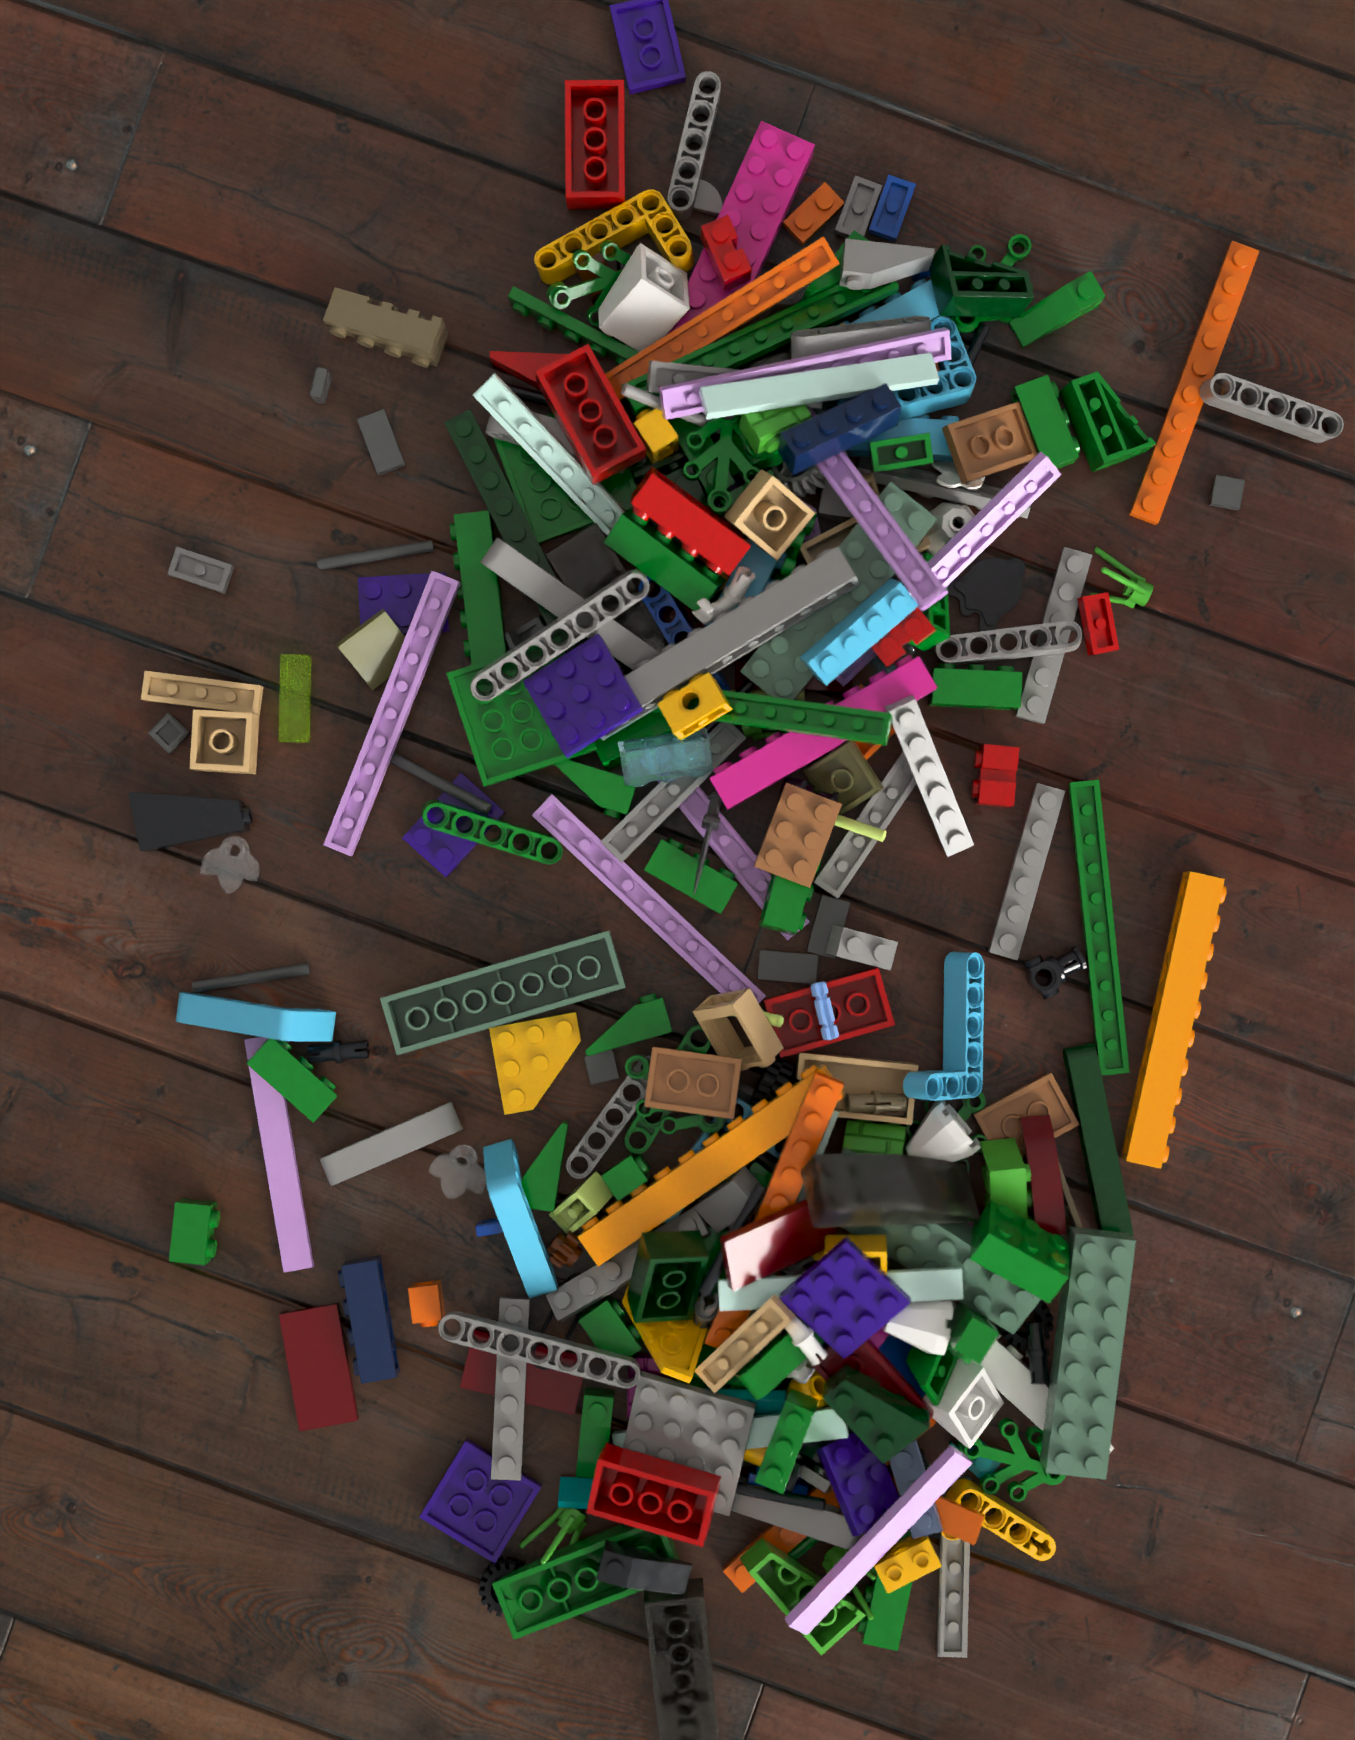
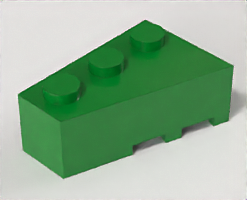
[1059,371,1156,472]

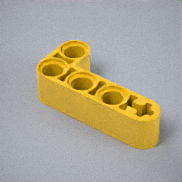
[941,1479,1056,1561]

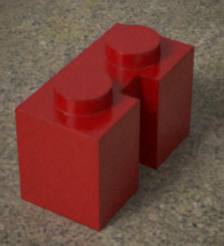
[700,215,752,292]
[871,607,937,668]
[971,744,1020,808]

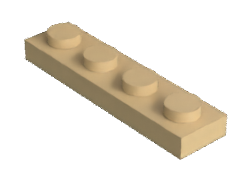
[141,671,263,716]
[694,1294,796,1394]

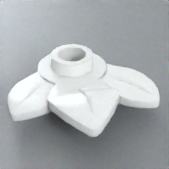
[931,461,985,490]

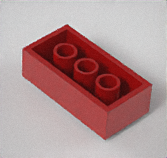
[565,80,626,209]
[535,344,646,485]
[631,467,751,576]
[763,967,895,1058]
[586,1443,721,1547]

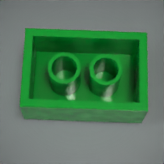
[970,1200,1069,1303]

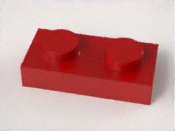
[1077,592,1119,656]

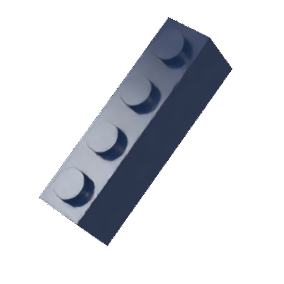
[778,383,902,475]
[338,1255,400,1384]

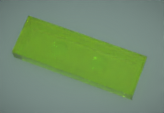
[279,654,311,743]

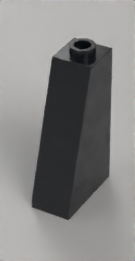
[128,792,253,852]

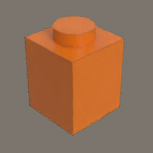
[408,1280,445,1327]

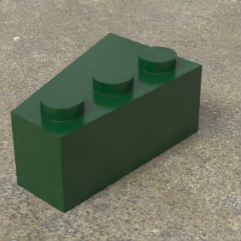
[929,244,1034,317]
[822,1364,930,1464]

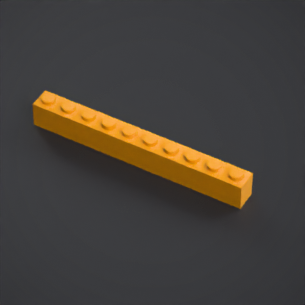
[1120,871,1227,1169]
[578,1064,845,1267]

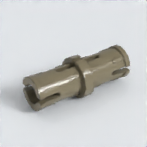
[844,1091,907,1115]

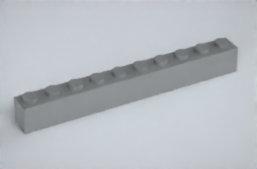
[601,546,861,741]

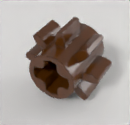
[546,1231,583,1269]

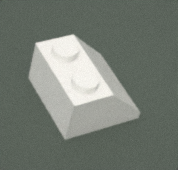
[923,1358,1004,1448]

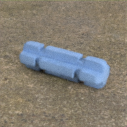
[810,981,839,1040]

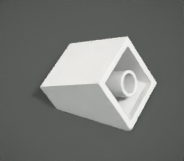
[598,243,690,352]

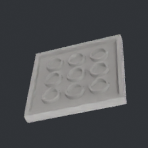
[623,1371,757,1516]

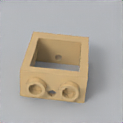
[693,988,784,1071]

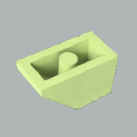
[549,1171,613,1234]

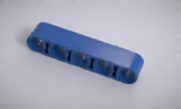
[638,576,730,691]

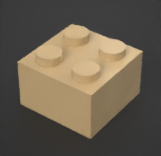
[723,469,815,560]
[189,709,259,774]

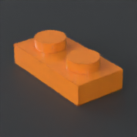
[782,182,845,246]

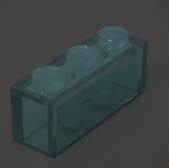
[618,727,713,787]

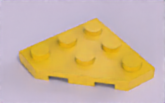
[489,1012,581,1115]
[622,1283,708,1384]

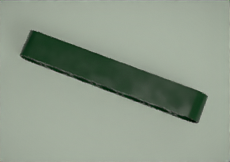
[1063,1042,1134,1238]

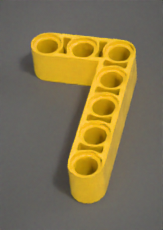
[534,189,694,285]

